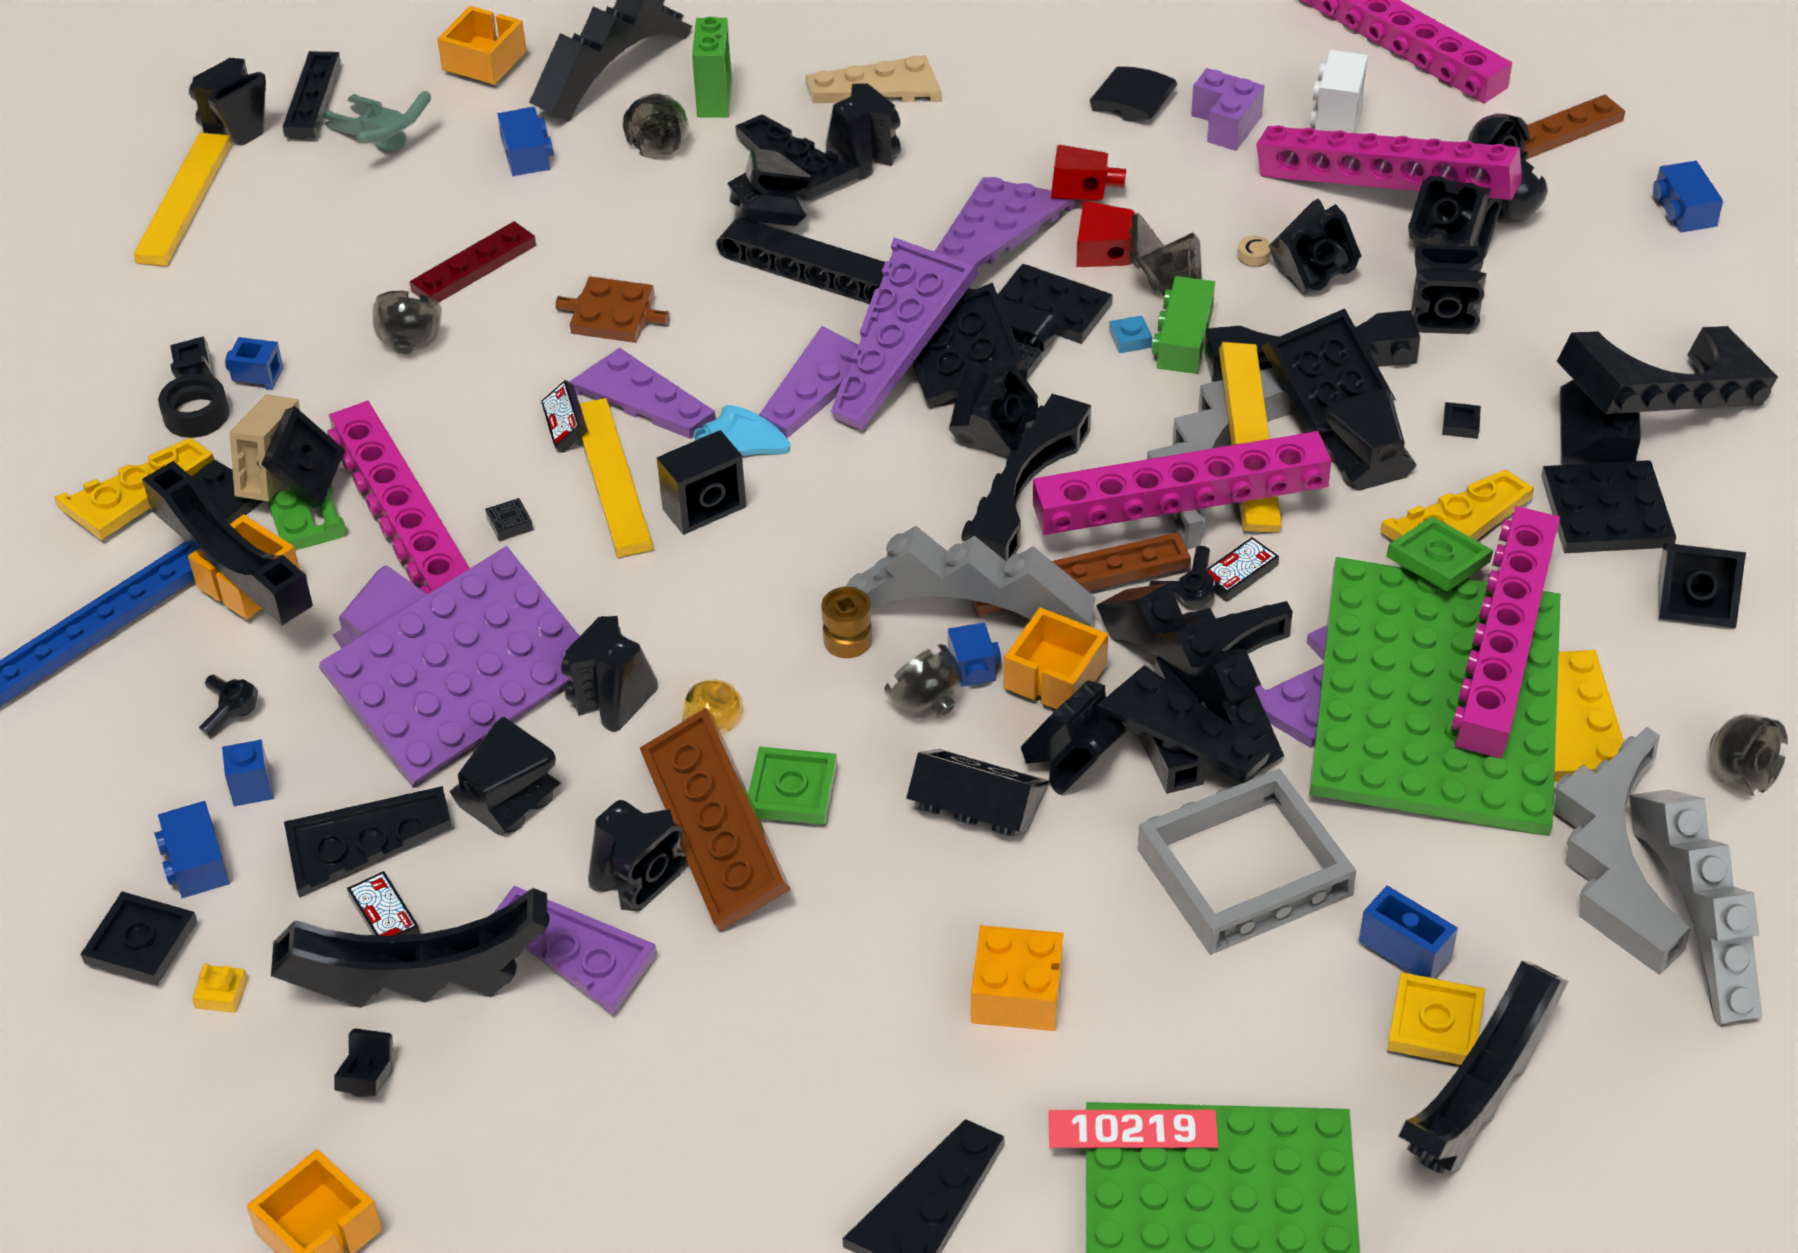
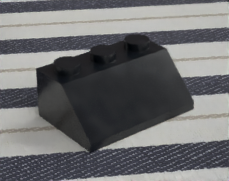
[1559,380,1641,465]
[906,748,1049,836]

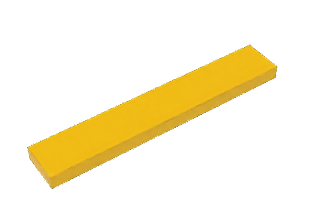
[133,133,232,266]
[1219,342,1282,533]
[579,398,653,558]

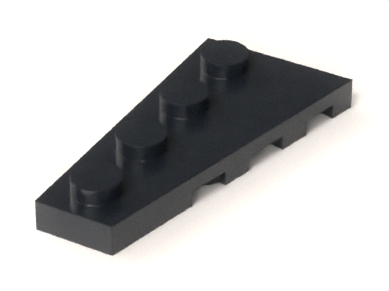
[735,114,860,201]
[284,786,452,898]
[843,1119,1004,1253]

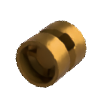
[821,586,872,659]

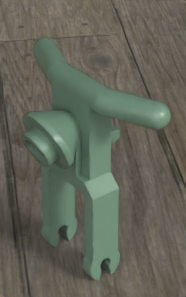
[322,91,431,152]

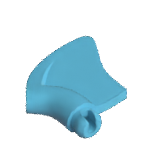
[693,405,790,457]

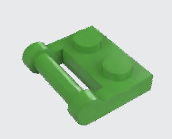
[268,485,347,551]

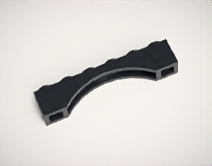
[1204,310,1421,382]
[961,393,1091,562]
[142,461,313,626]

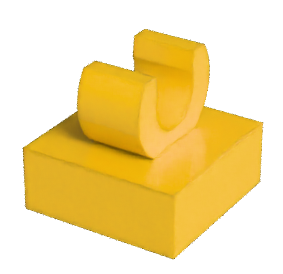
[192,963,248,1013]

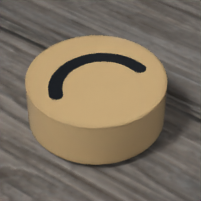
[1238,236,1271,266]

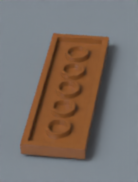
[640,708,791,931]

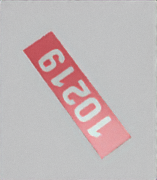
[1048,1110,1218,1148]

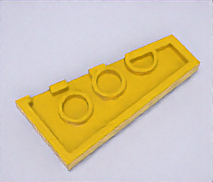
[54,437,214,540]
[1380,469,1534,541]

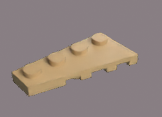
[806,55,942,103]

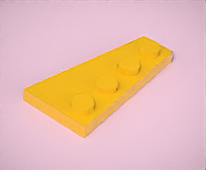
[1554,650,1624,782]

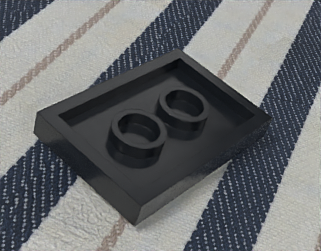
[998,263,1113,344]

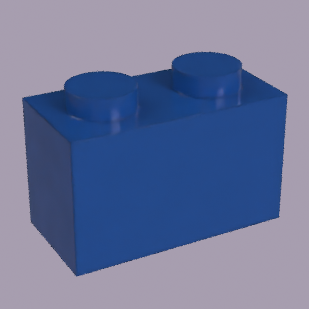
[497,106,554,177]
[1653,160,1723,233]
[154,801,230,898]
[1359,885,1458,978]

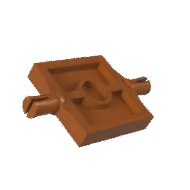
[555,276,670,343]

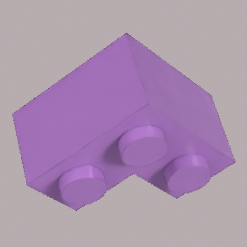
[1191,68,1265,151]

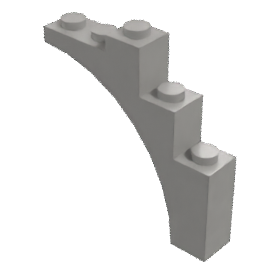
[847,526,1096,626]
[1553,727,1691,975]
[1629,789,1762,1023]

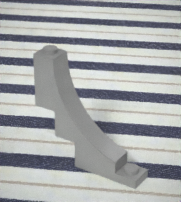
[1147,368,1291,550]

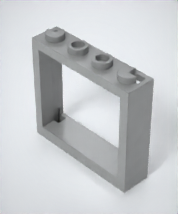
[1137,768,1357,955]

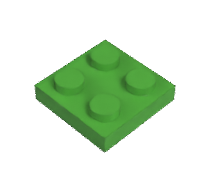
[1386,516,1493,592]
[748,747,837,825]

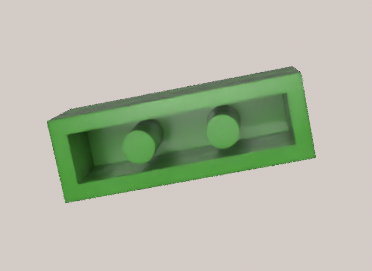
[1152,276,1216,374]

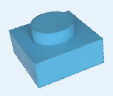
[1109,315,1153,354]

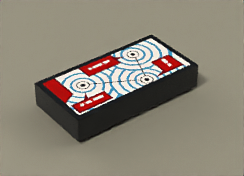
[541,380,588,452]
[1207,537,1279,601]
[347,871,420,936]

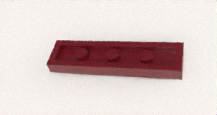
[409,221,536,307]

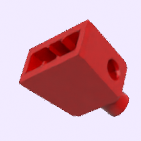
[1051,144,1127,200]
[1076,201,1154,267]

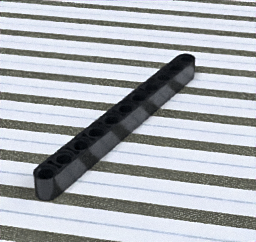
[716,217,1059,352]

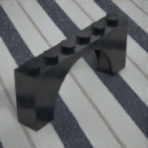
[1556,326,1778,414]

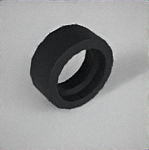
[158,374,230,438]

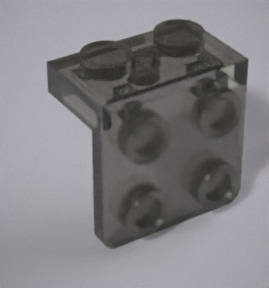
[1129,213,1202,297]

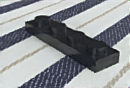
[282,51,341,139]

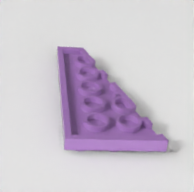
[934,177,1076,273]
[831,237,978,430]

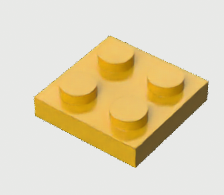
[1387,972,1486,1065]

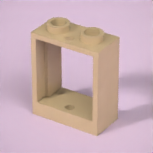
[229,394,300,502]

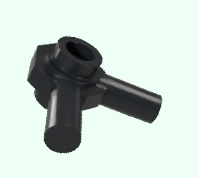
[1149,546,1216,606]
[199,674,258,738]

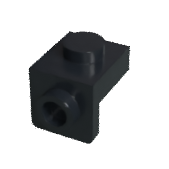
[170,336,214,378]
[334,1028,393,1097]

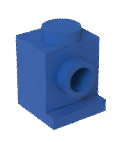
[225,337,284,390]

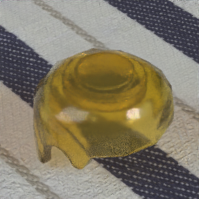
[682,679,743,731]

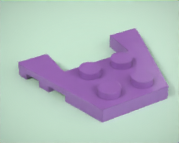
[1255,625,1327,748]

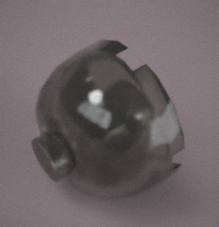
[623,93,689,160]
[372,290,442,354]
[884,644,963,718]
[1710,714,1788,796]

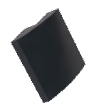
[1089,66,1177,121]

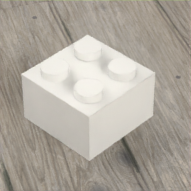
[1310,50,1368,133]

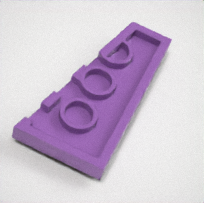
[759,326,858,439]
[569,348,716,439]
[494,886,657,1015]

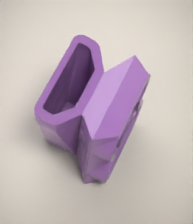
[333,565,428,648]

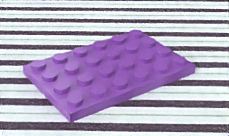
[319,546,580,787]

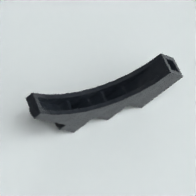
[529,0,693,121]
[1096,583,1284,771]
[1138,601,1293,794]
[271,888,550,1008]
[1398,961,1569,1174]

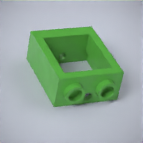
[692,16,732,118]

